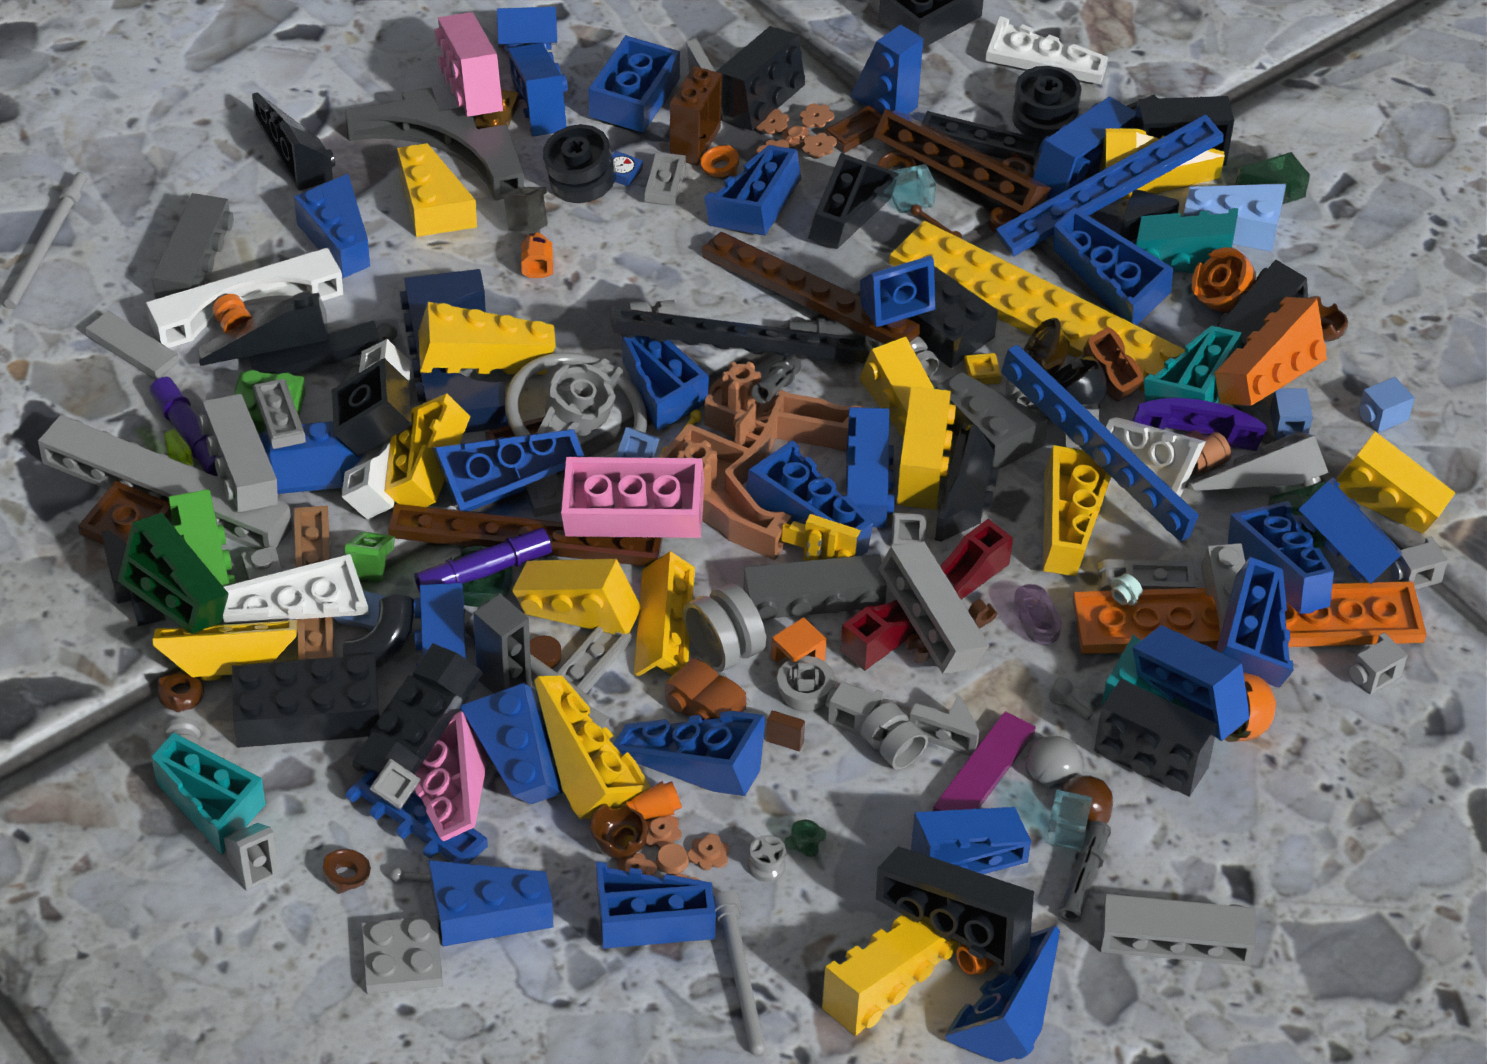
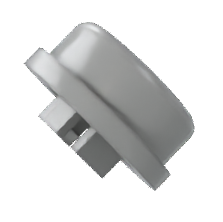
[777,656,835,711]

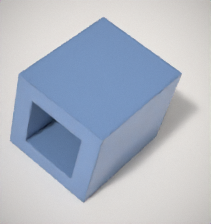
[1358,377,1415,433]
[1270,388,1313,440]

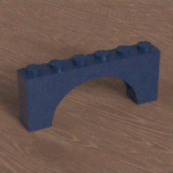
[399,269,509,433]

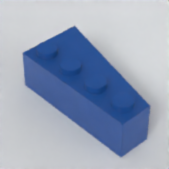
[1033,96,1136,200]

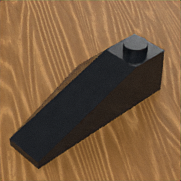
[199,292,328,366]

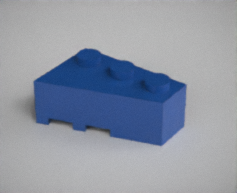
[508,43,568,137]
[704,145,801,236]
[622,335,709,432]
[846,407,894,528]
[1298,477,1402,584]
[414,583,466,667]
[1132,625,1250,742]
[460,683,563,804]
[911,807,1031,874]
[596,861,716,949]

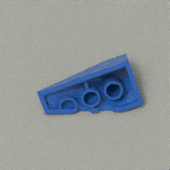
[945,925,1060,1062]

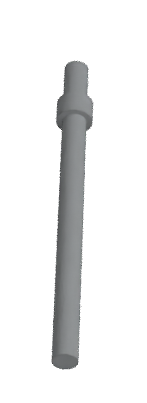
[4,172,87,309]

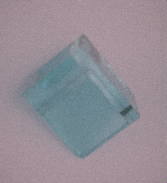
[891,164,936,213]
[1046,790,1093,850]

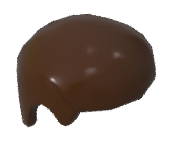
[1309,296,1348,342]
[1058,775,1113,831]
[589,804,648,858]

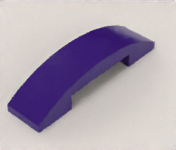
[1132,398,1267,451]

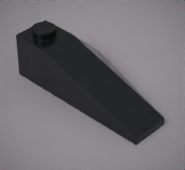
[252,92,335,191]

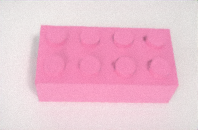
[434,12,503,117]
[561,457,705,538]

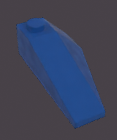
[613,711,765,796]

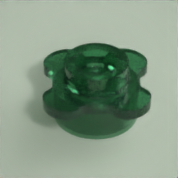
[784,819,826,857]

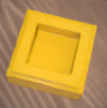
[963,353,1002,385]

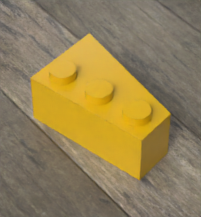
[512,559,642,635]

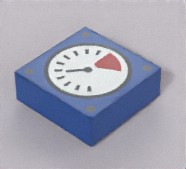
[612,151,643,187]

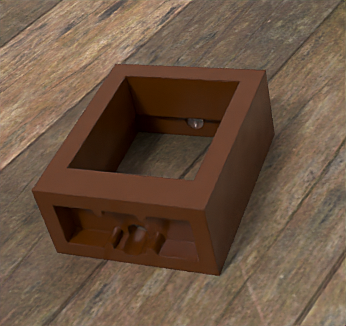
[670,66,722,166]

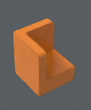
[771,617,826,663]

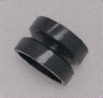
[1012,66,1082,139]
[543,124,616,203]

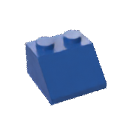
[497,7,557,52]
[860,256,936,327]

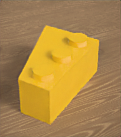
[397,143,477,237]
[859,337,948,438]
[897,386,956,510]
[384,393,471,507]
[1335,432,1455,534]

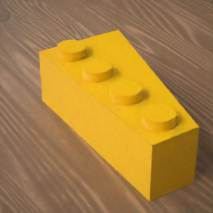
[822,915,959,1036]

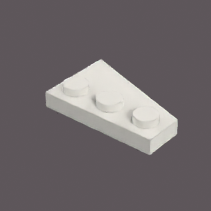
[1106,417,1206,497]

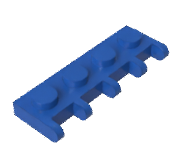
[346,771,488,864]

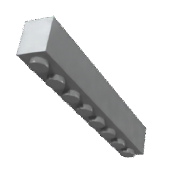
[38,415,292,550]

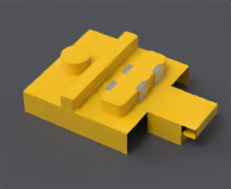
[781,514,861,561]

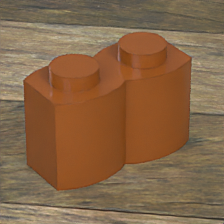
[1083,327,1143,402]
[665,658,746,720]

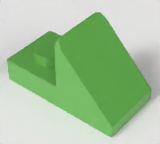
[345,531,395,582]

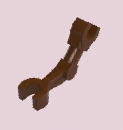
[905,598,998,663]

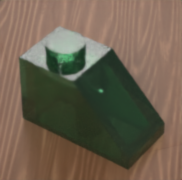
[1235,152,1310,204]

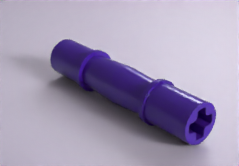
[150,377,218,476]
[414,527,552,594]

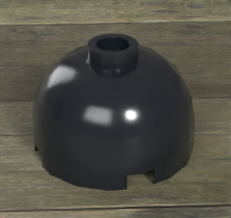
[1052,356,1107,409]

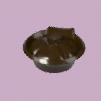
[1024,318,1070,376]

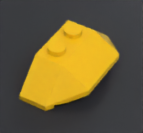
[153,620,298,681]

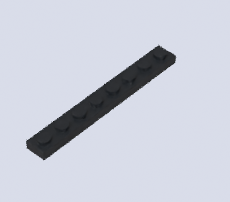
[610,307,868,364]

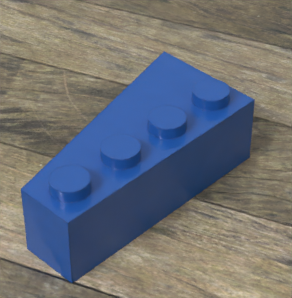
[1053,207,1173,325]
[432,429,585,511]
[746,440,873,556]
[1228,501,1334,614]

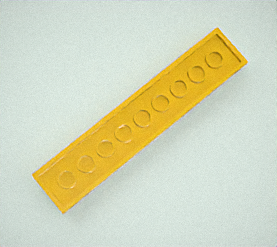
[889,221,1185,392]

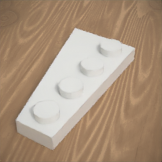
[986,16,1108,85]
[223,554,369,624]

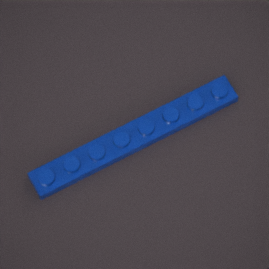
[996,114,1223,257]
[1001,345,1199,542]

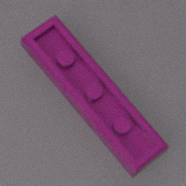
[933,711,1036,811]

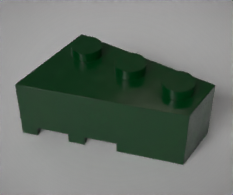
[118,513,229,634]

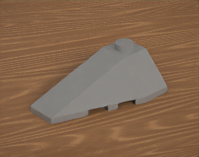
[1186,431,1328,491]

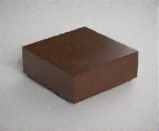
[766,710,805,752]

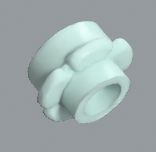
[1111,573,1143,606]

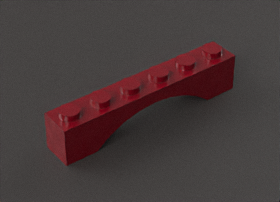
[840,519,1013,671]

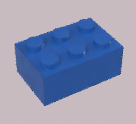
[588,35,680,133]

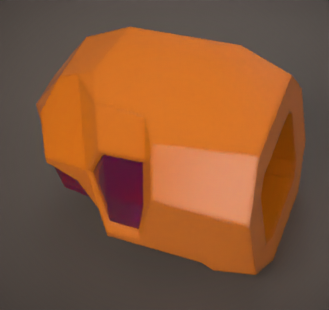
[521,232,553,278]

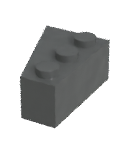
[935,372,1048,469]

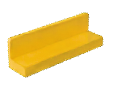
[634,551,695,677]

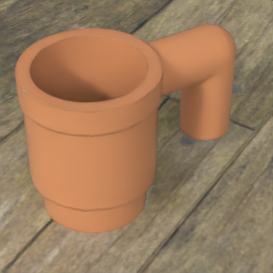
[1185,431,1231,475]

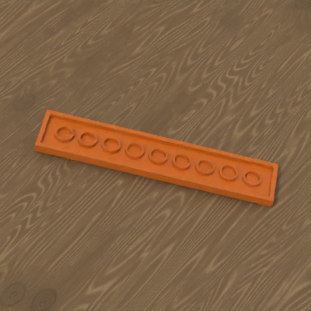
[1073,581,1427,654]

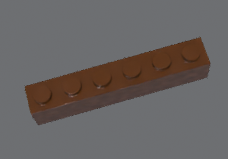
[873,109,1051,214]

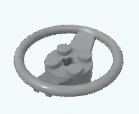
[505,353,647,457]

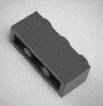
[473,594,532,694]

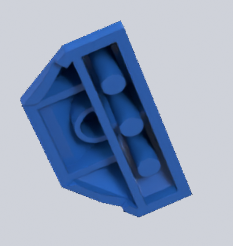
[259,421,363,494]

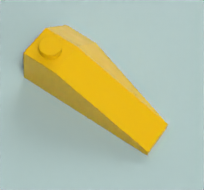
[1100,128,1225,199]
[534,675,651,820]

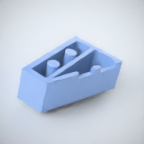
[1183,184,1286,252]

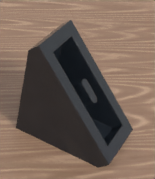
[1120,190,1179,241]

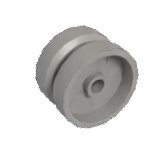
[683,582,766,672]

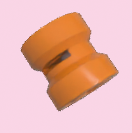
[212,294,253,333]

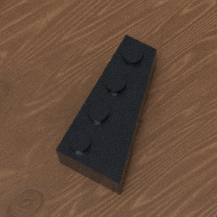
[876,846,1034,976]

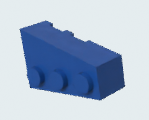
[850,24,923,115]
[294,174,370,278]
[1216,557,1294,688]
[429,860,554,947]

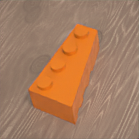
[1214,297,1327,406]

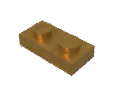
[475,89,519,129]

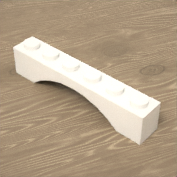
[146,248,344,348]
[341,339,412,519]

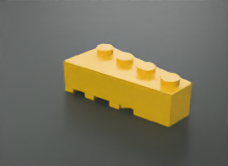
[418,302,556,375]
[1043,445,1111,576]

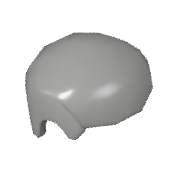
[1026,736,1084,788]

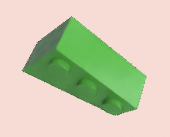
[169,489,236,587]

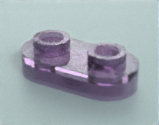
[1013,584,1062,645]

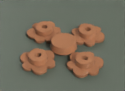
[756,103,837,159]
[617,816,729,880]

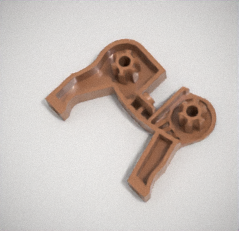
[659,361,866,560]

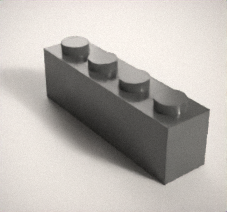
[152,193,234,299]
[743,554,887,620]

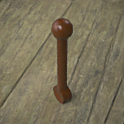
[910,204,962,238]

